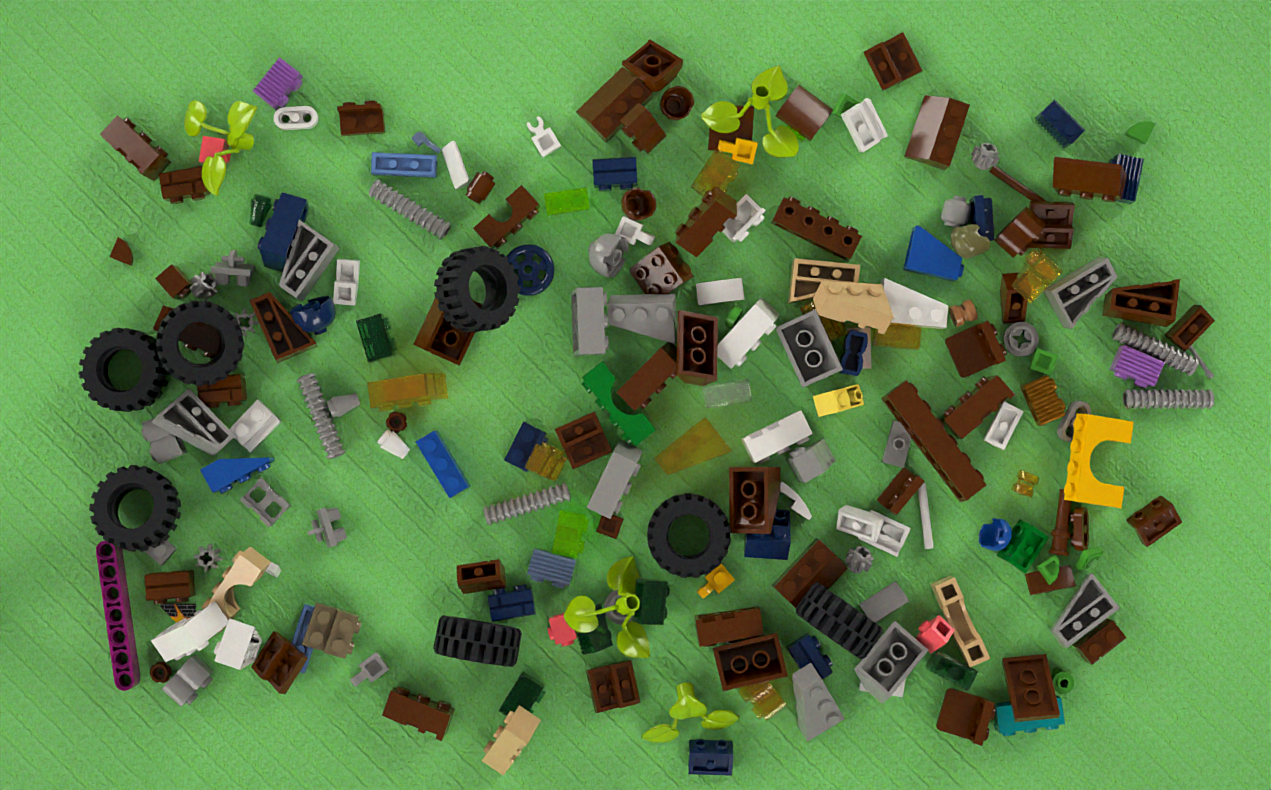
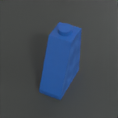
[903,226,964,282]

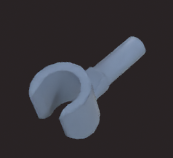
[412,132,441,154]

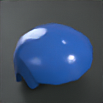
[979,518,1012,551]

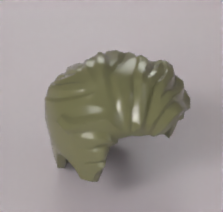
[951,224,990,259]

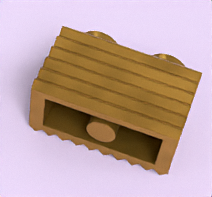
[1020,375,1066,426]

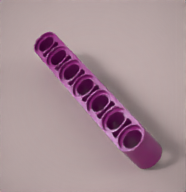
[96,540,140,691]

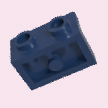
[969,195,995,241]
[504,422,548,472]
[688,739,733,776]

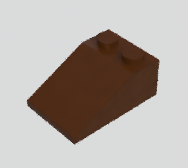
[729,467,780,534]

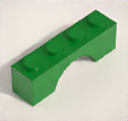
[582,361,656,446]

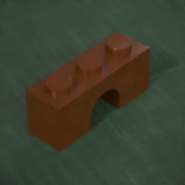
[473,185,540,249]

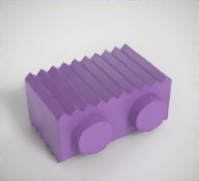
[253,57,303,111]
[1109,345,1165,389]

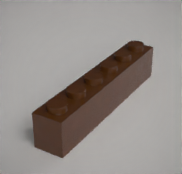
[881,380,986,502]

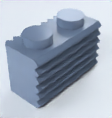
[527,548,577,588]

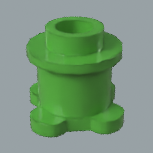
[1051,668,1074,694]

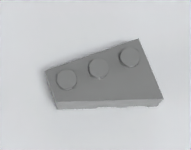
[279,220,340,301]
[1043,257,1118,329]
[607,294,677,344]
[151,388,235,456]
[786,438,836,483]
[587,439,643,519]
[1049,573,1120,648]
[792,663,845,742]

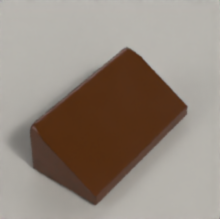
[1165,305,1215,352]

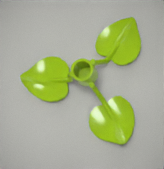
[701,65,799,157]
[184,100,258,196]
[564,556,650,658]
[641,683,740,743]

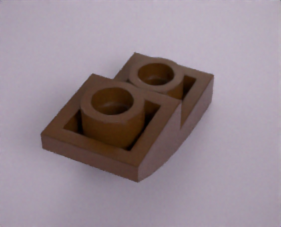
[1025,565,1076,596]

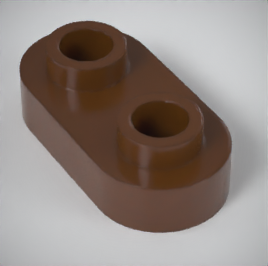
[1071,507,1089,551]

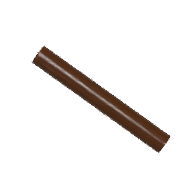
[989,166,1046,201]

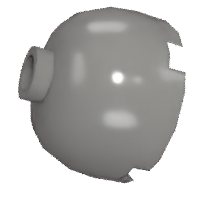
[588,233,629,278]

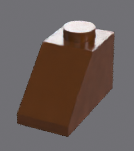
[1000,272,1029,324]

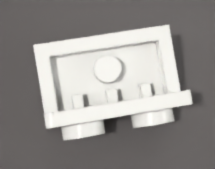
[722,194,766,243]

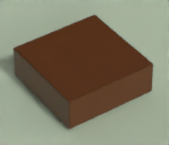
[596,514,624,539]

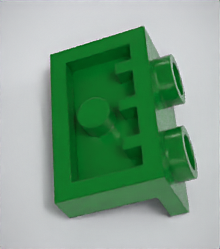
[997,519,1049,574]

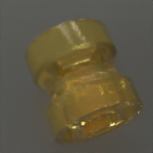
[1011,470,1040,498]

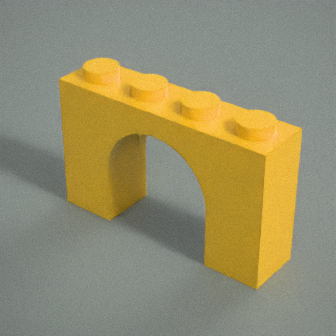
[1064,413,1134,508]

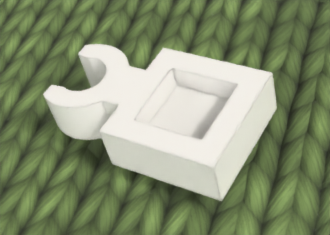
[527,116,561,158]

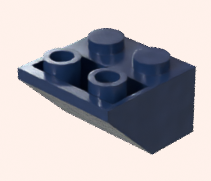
[744,509,791,560]

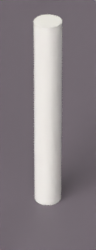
[918,483,934,549]

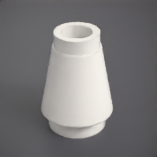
[377,429,410,459]

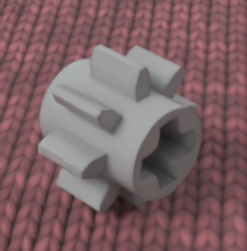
[971,143,999,170]
[190,272,218,301]
[234,309,259,337]
[194,544,223,572]
[845,546,874,573]

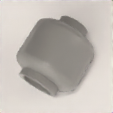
[941,195,972,227]

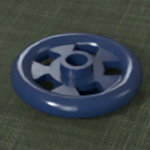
[507,244,554,296]

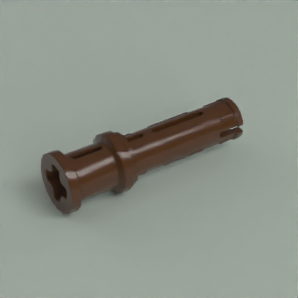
[1049,489,1072,556]

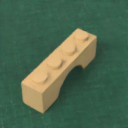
[202,547,271,633]
[930,576,990,667]

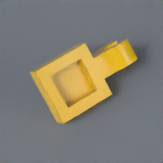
[718,137,758,164]
[696,563,735,599]

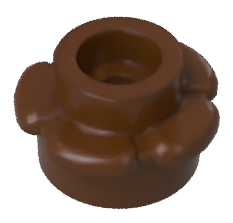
[386,411,407,433]
[150,661,172,683]

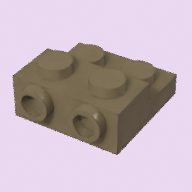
[302,602,361,659]

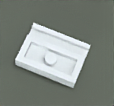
[841,98,888,153]
[229,400,282,453]
[857,510,911,557]

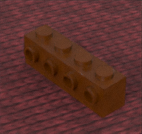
[771,197,862,262]

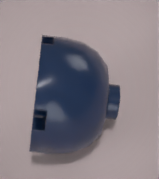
[290,296,336,335]

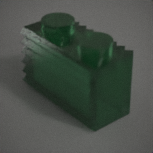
[356,313,398,363]
[632,578,670,625]
[575,603,613,655]
[925,650,978,691]
[499,672,546,716]

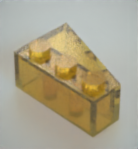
[1011,248,1063,304]
[367,373,448,412]
[654,417,732,475]

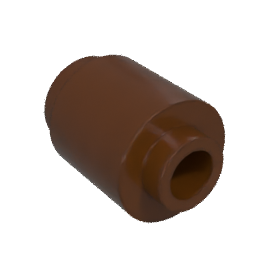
[465,171,495,205]

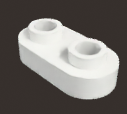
[274,106,319,130]

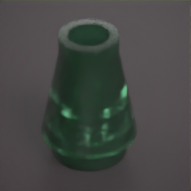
[249,194,272,227]

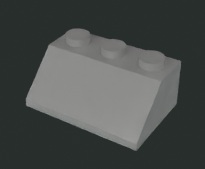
[571,287,609,356]
[776,309,843,388]
[854,621,928,704]

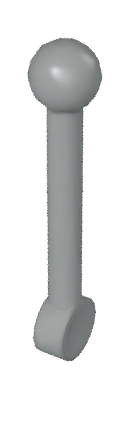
[1189,344,1214,379]

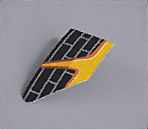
[160,603,196,622]

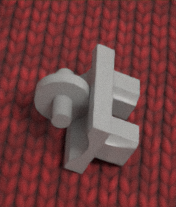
[211,250,255,286]
[308,507,347,548]

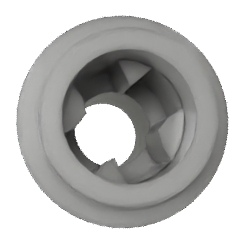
[326,393,361,418]

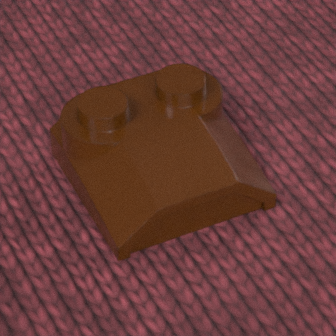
[622,40,683,92]

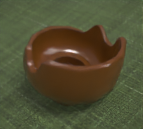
[660,86,694,121]
[621,187,656,221]

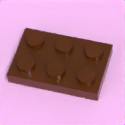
[1002,654,1060,722]

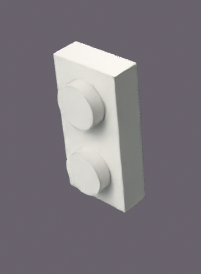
[983,401,1024,450]

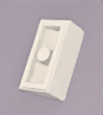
[442,141,470,189]
[836,505,884,542]

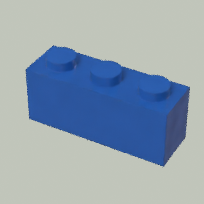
[416,431,470,498]

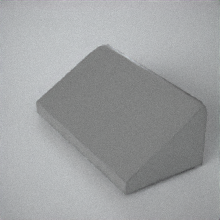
[859,581,909,623]

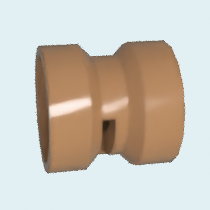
[949,299,978,327]

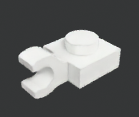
[615,216,655,245]

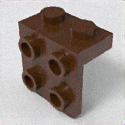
[630,241,694,295]
[945,321,1006,378]
[936,688,996,746]

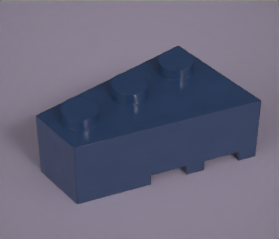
[258,192,309,272]

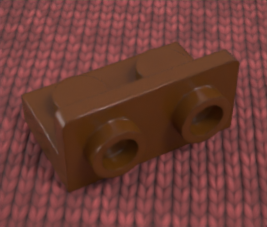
[337,101,385,136]
[877,468,925,515]
[1126,496,1182,547]

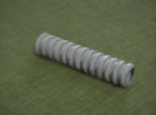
[369,180,451,240]
[1112,322,1199,376]
[297,373,346,459]
[1123,389,1214,409]
[483,482,571,525]

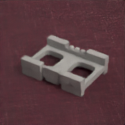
[240,477,291,527]

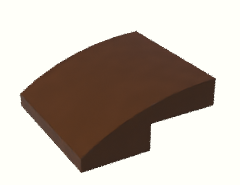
[864,32,923,91]
[775,85,833,141]
[708,104,754,151]
[1028,201,1075,249]
[555,411,612,470]
[251,631,308,694]
[586,660,641,713]

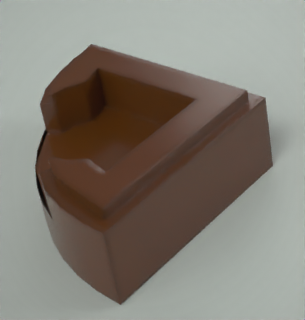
[110,237,133,266]

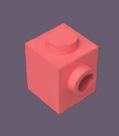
[199,136,231,164]
[547,613,578,647]
[915,615,955,654]

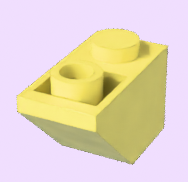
[813,384,864,417]

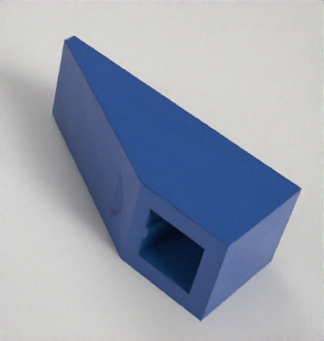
[200,457,274,494]

